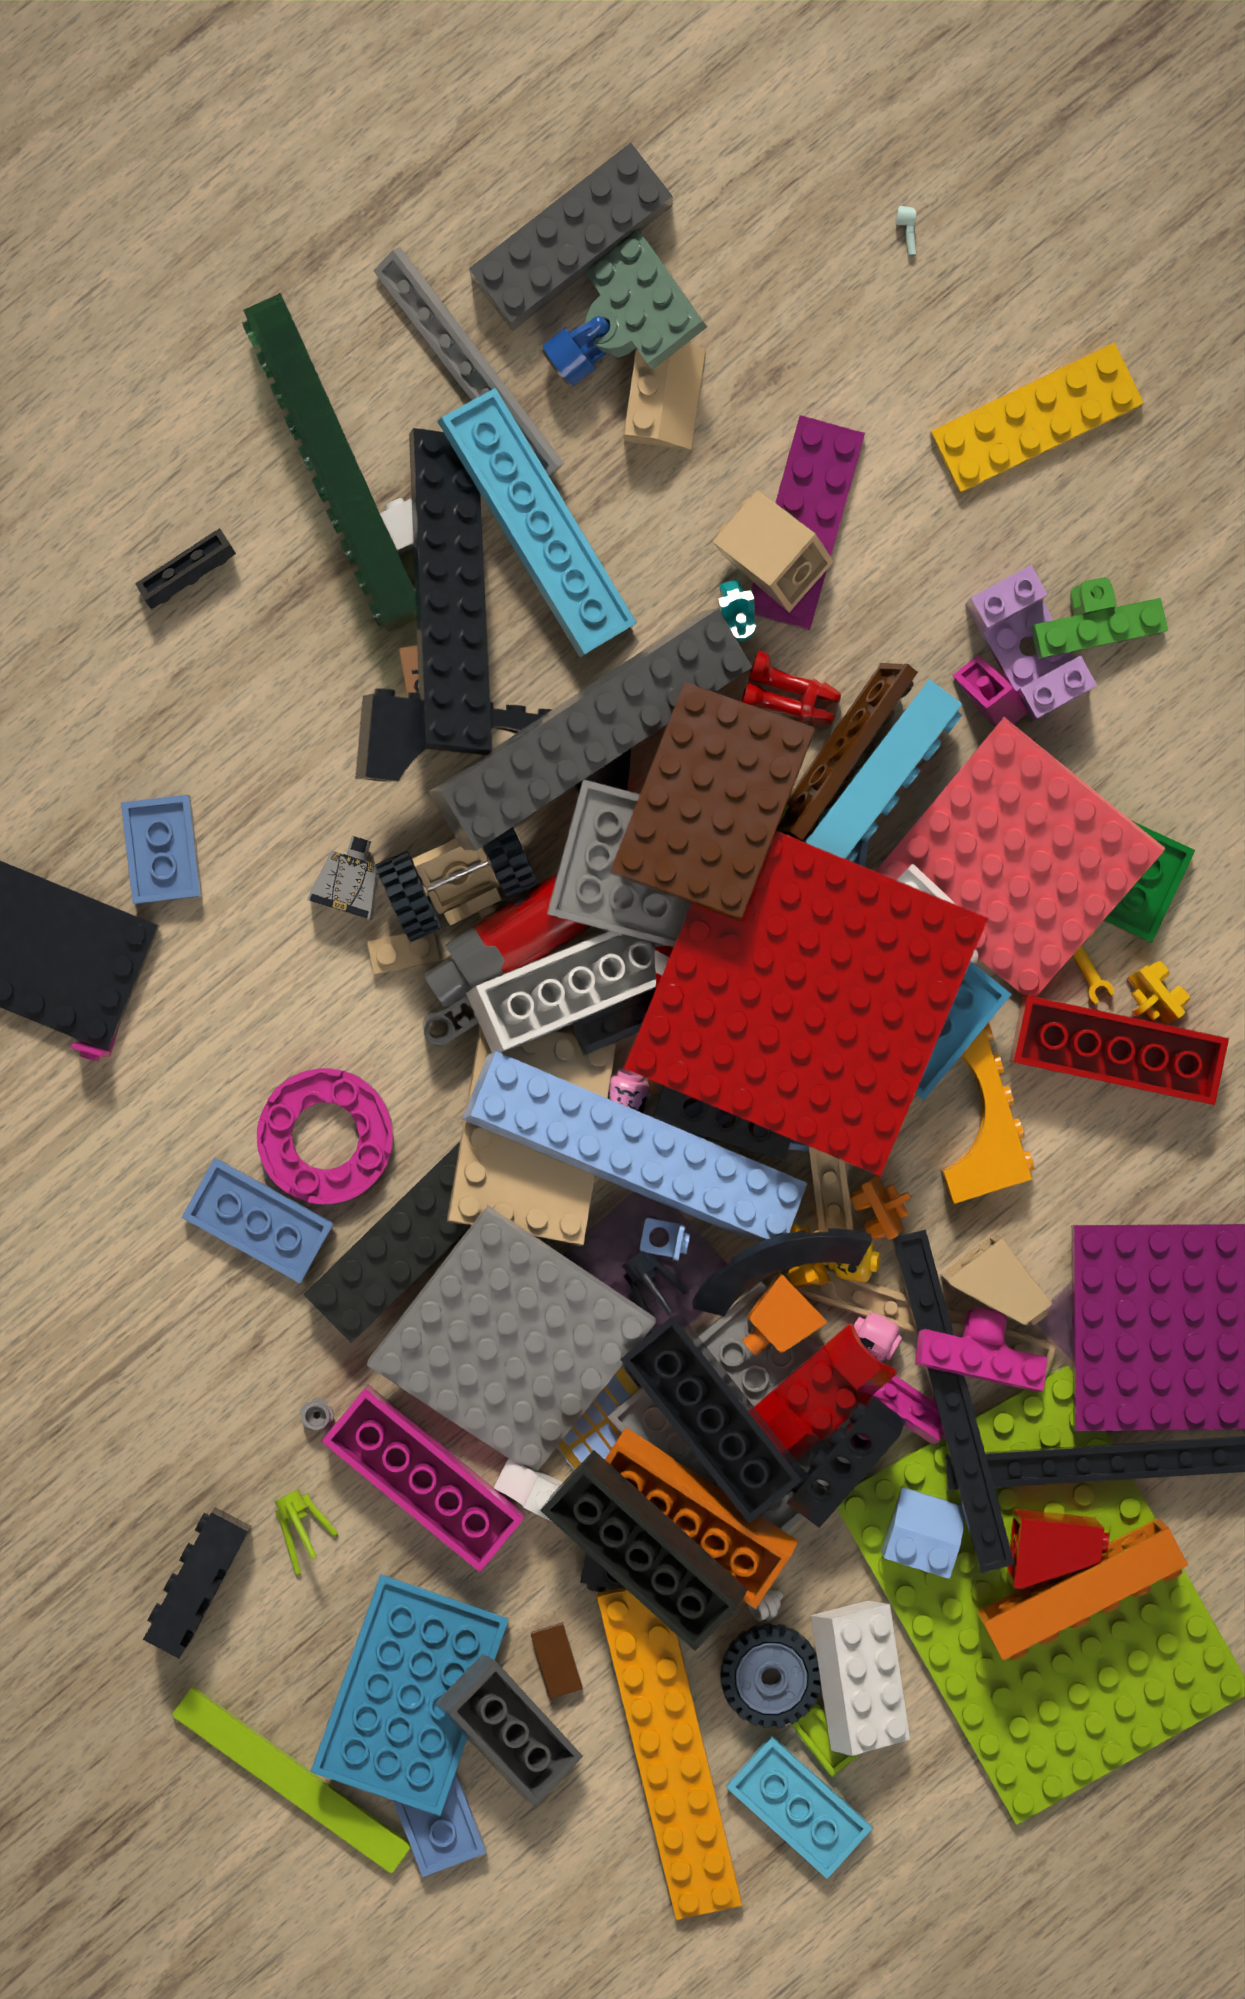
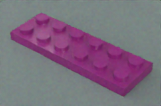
[751,415,865,631]

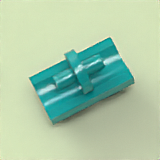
[718,579,756,641]

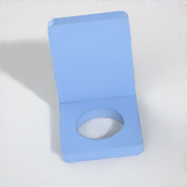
[640,1218,690,1261]

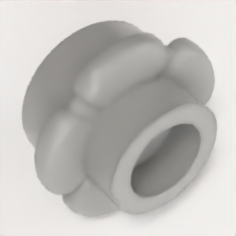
[300,1398,334,1432]

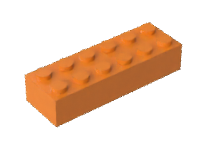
[605,1427,798,1609]
[977,1518,1188,1661]

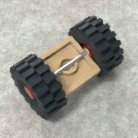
[376,827,539,942]

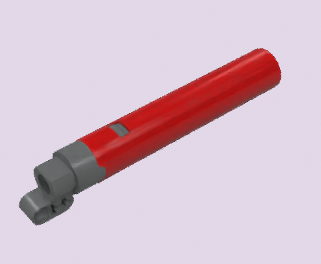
[422,872,592,1046]

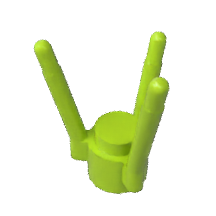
[274,1489,338,1575]

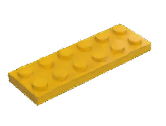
[930,342,1144,494]

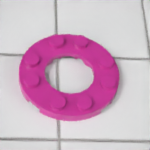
[257,1068,394,1204]

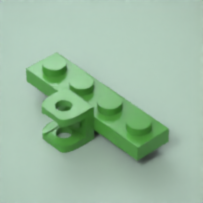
[1030,577,1168,660]

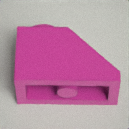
[952,655,1028,727]

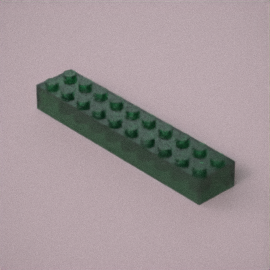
[241,293,416,632]

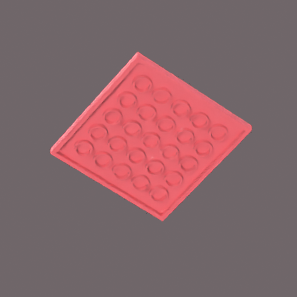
[876,717,1165,997]

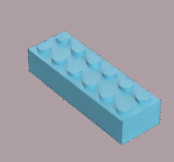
[805,679,962,862]

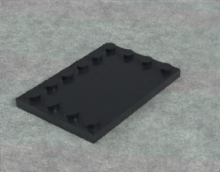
[0,860,160,1051]

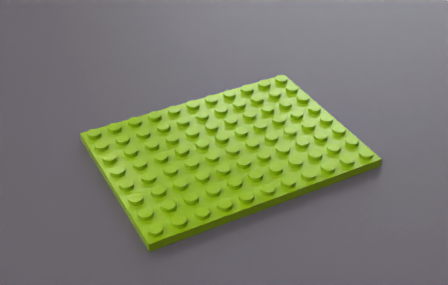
[837,1364,1245,1825]

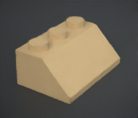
[624,343,705,451]

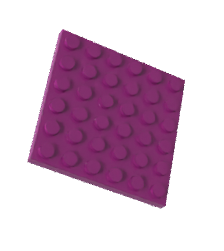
[1071,1224,1245,1431]

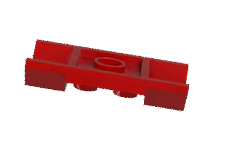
[754,1323,897,1459]

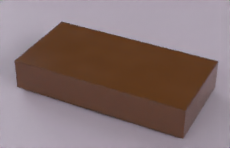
[531,1622,583,1699]

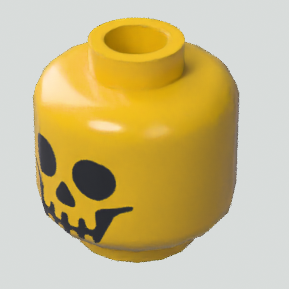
[829,1242,881,1282]

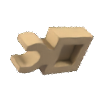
[444,888,503,926]

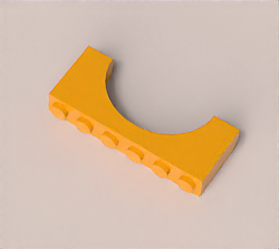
[941,1022,1035,1204]

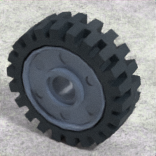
[720,1623,821,1729]

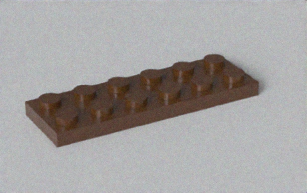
[777,663,918,840]

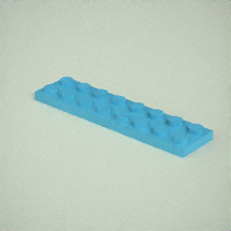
[437,388,637,657]

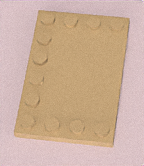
[447,1027,616,1246]

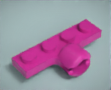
[915,1308,1047,1392]
[858,1376,943,1445]

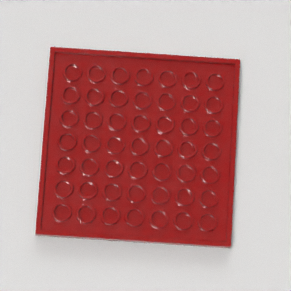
[624,831,988,1176]

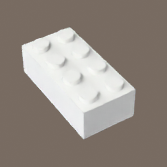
[811,1601,910,1756]

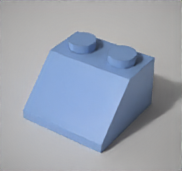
[881,1486,965,1579]

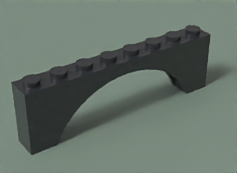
[355,688,631,794]

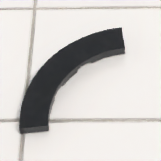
[692,1228,872,1317]

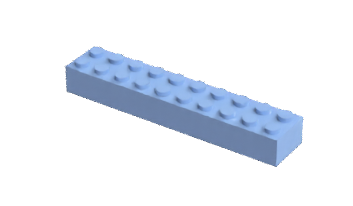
[462,1051,807,1243]

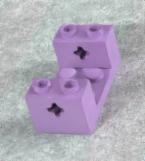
[965,565,1097,723]

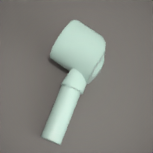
[896,206,916,255]

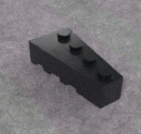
[143,1507,251,1659]

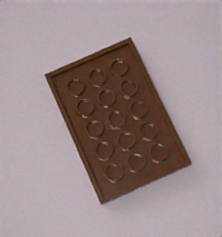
[610,682,815,922]

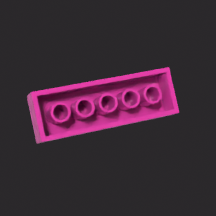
[321,1384,525,1572]

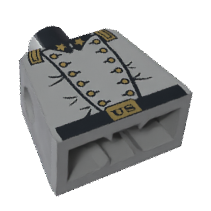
[307,836,379,920]

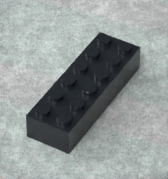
[621,1314,809,1523]

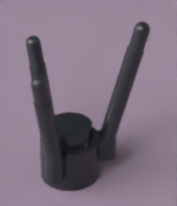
[622,1251,689,1334]

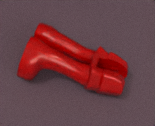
[741,650,841,726]

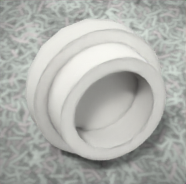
[747,1589,783,1621]

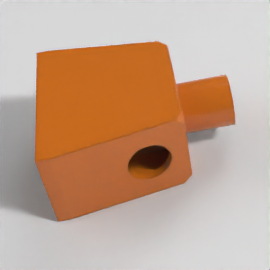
[742,1272,827,1356]

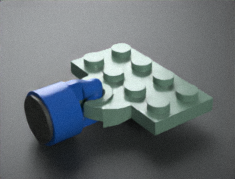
[542,229,707,386]

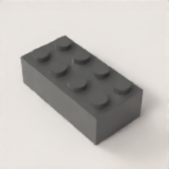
[435,1654,583,1807]

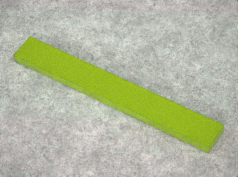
[171,1686,411,1874]

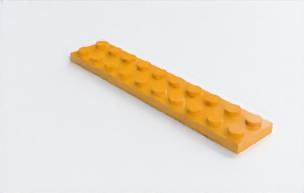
[597,1587,742,1920]

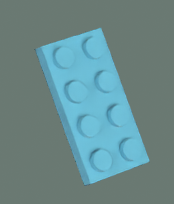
[726,1734,873,1879]

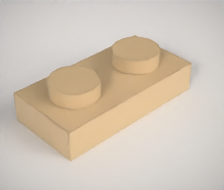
[367,932,441,975]

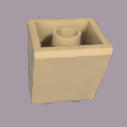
[712,490,834,612]
[941,1234,1052,1325]

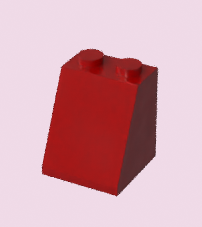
[1006,1508,1109,1589]

